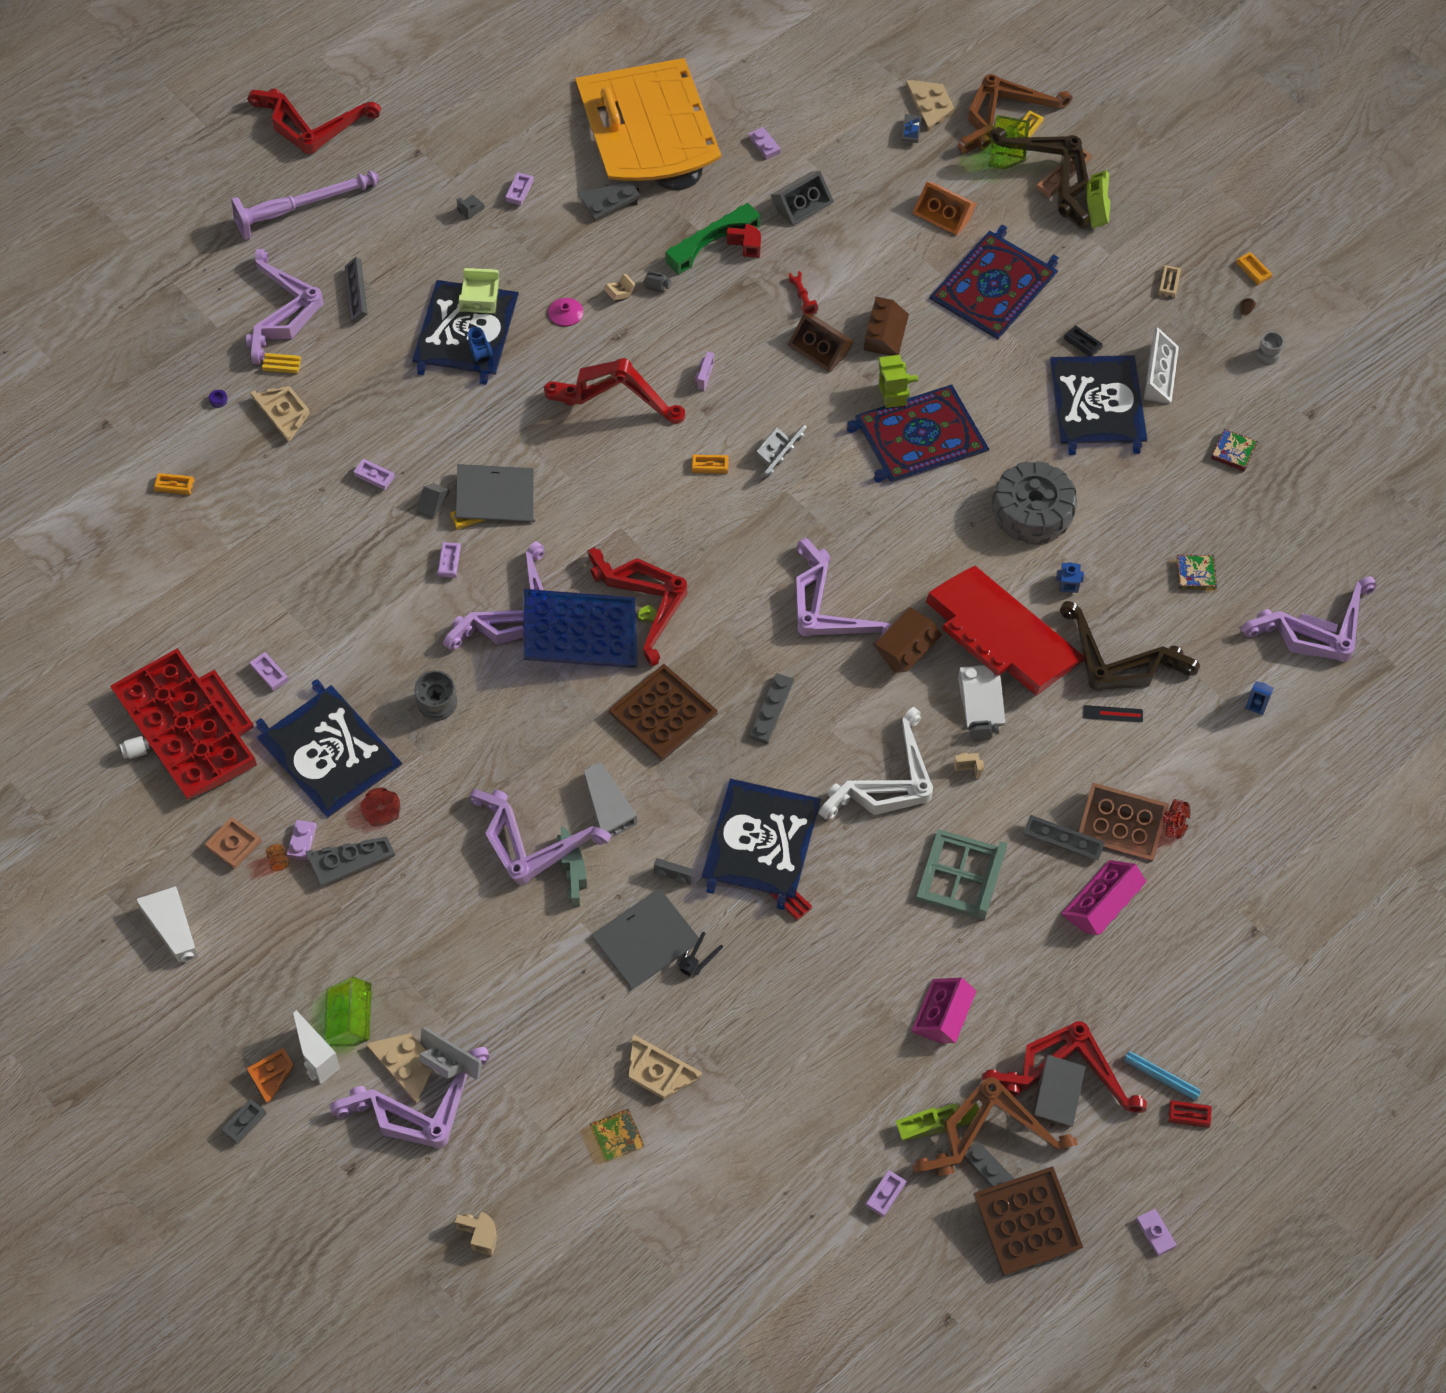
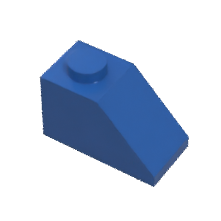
[1245,681,1274,715]

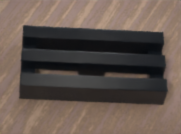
[1064,325,1103,358]

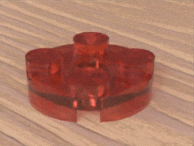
[361,787,401,826]
[1163,799,1191,839]

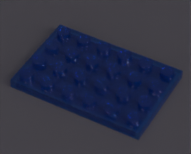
[522,589,638,668]

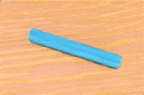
[1124,1051,1201,1100]

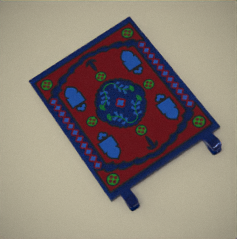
[929,225,1059,340]
[847,384,989,483]

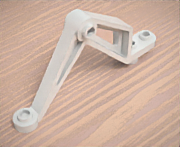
[819,707,933,819]

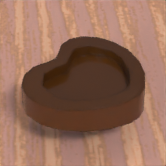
[1240,298,1256,315]

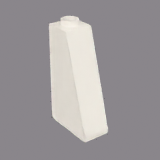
[137,886,198,963]

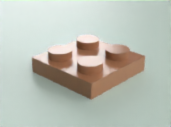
[205,816,262,869]

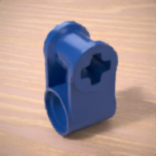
[468,327,493,362]

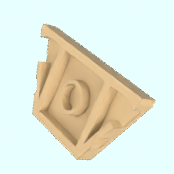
[906,80,954,131]
[250,386,310,442]
[367,1033,434,1104]
[629,1035,702,1100]

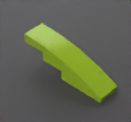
[895,1102,979,1141]

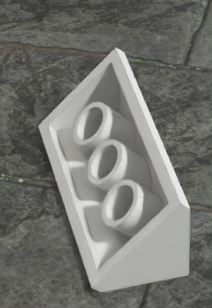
[1143,327,1179,404]

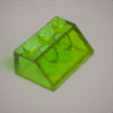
[988,115,1030,170]
[324,976,372,1047]

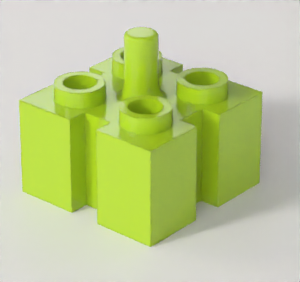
[878,355,918,408]

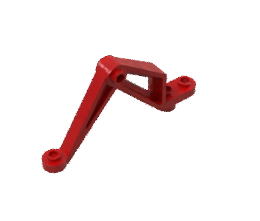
[247,88,381,154]
[544,358,685,424]
[587,547,688,667]
[981,1021,1147,1113]

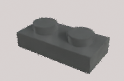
[654,858,694,885]
[221,1099,267,1145]

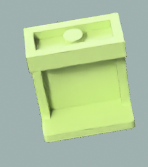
[459,268,499,314]

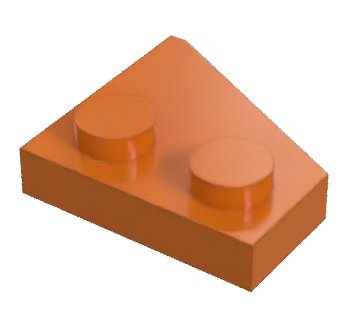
[247,1048,294,1104]

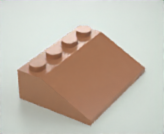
[1079,782,1169,861]

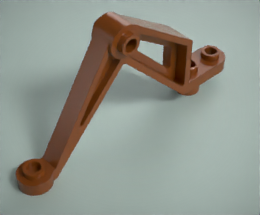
[958,74,1073,154]
[912,1077,1078,1177]

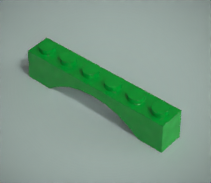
[666,202,761,275]

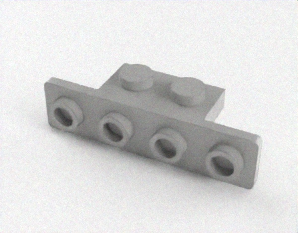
[754,425,807,480]
[419,1027,482,1080]

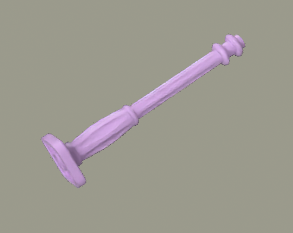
[231,170,379,240]

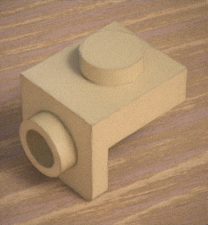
[604,274,635,300]
[954,753,984,779]

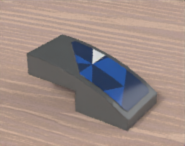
[902,114,922,143]

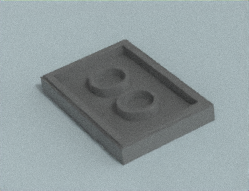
[1032,1055,1086,1127]

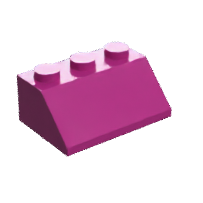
[911,977,976,1044]

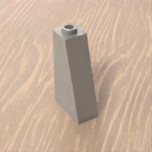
[584,762,637,839]

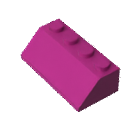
[1061,860,1147,936]

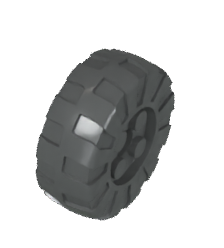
[992,461,1077,544]

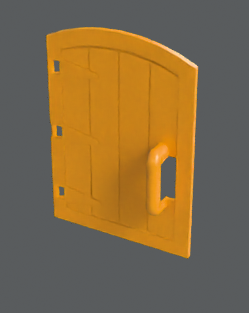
[575,58,721,181]

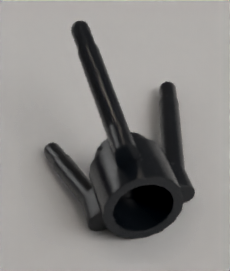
[679,932,723,977]

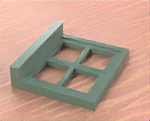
[916,829,1007,920]

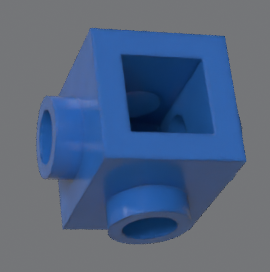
[1056,562,1084,593]

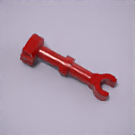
[789,271,818,314]

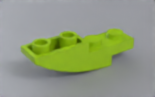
[1087,170,1110,229]

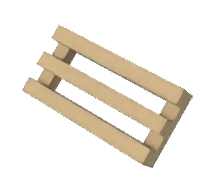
[1158,265,1181,299]

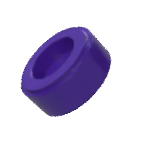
[209,390,228,408]

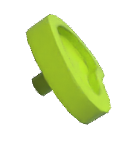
[638,605,657,623]

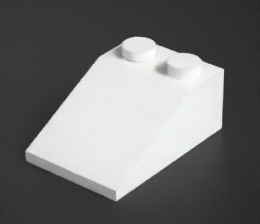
[958,665,1006,728]
[293,1010,340,1084]

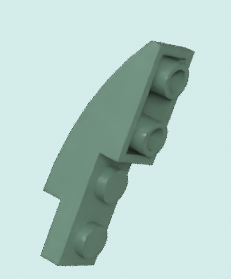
[557,827,587,907]

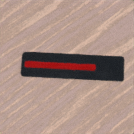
[1084,705,1143,722]

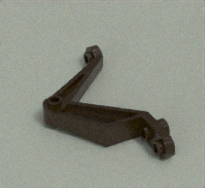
[990,127,1090,228]
[1060,601,1200,691]

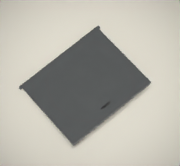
[454,464,535,522]
[591,888,699,990]

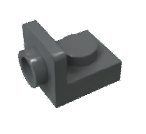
[457,195,484,219]

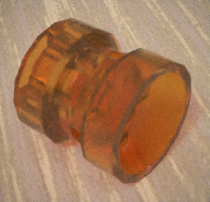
[265,844,290,871]

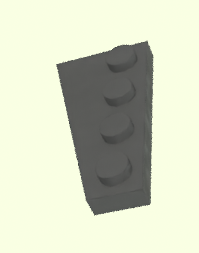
[305,836,395,887]

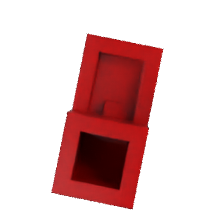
[727,224,761,258]

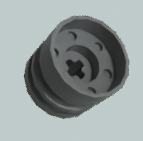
[414,670,458,721]

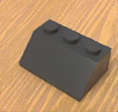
[770,171,834,225]

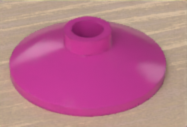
[548,298,583,327]

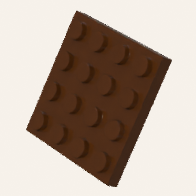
[609,664,718,761]
[973,1166,1083,1276]

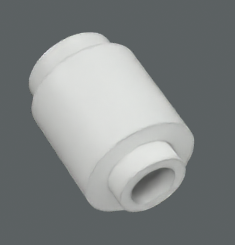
[120,736,150,759]

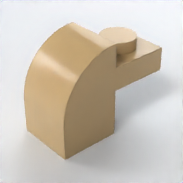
[455,1212,497,1256]

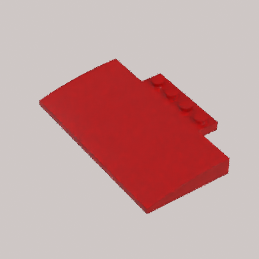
[926,565,1084,696]
[110,648,257,800]

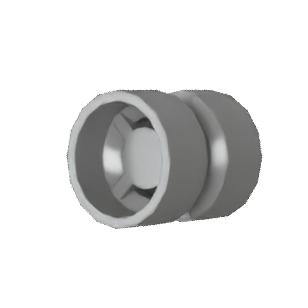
[1257,331,1284,365]

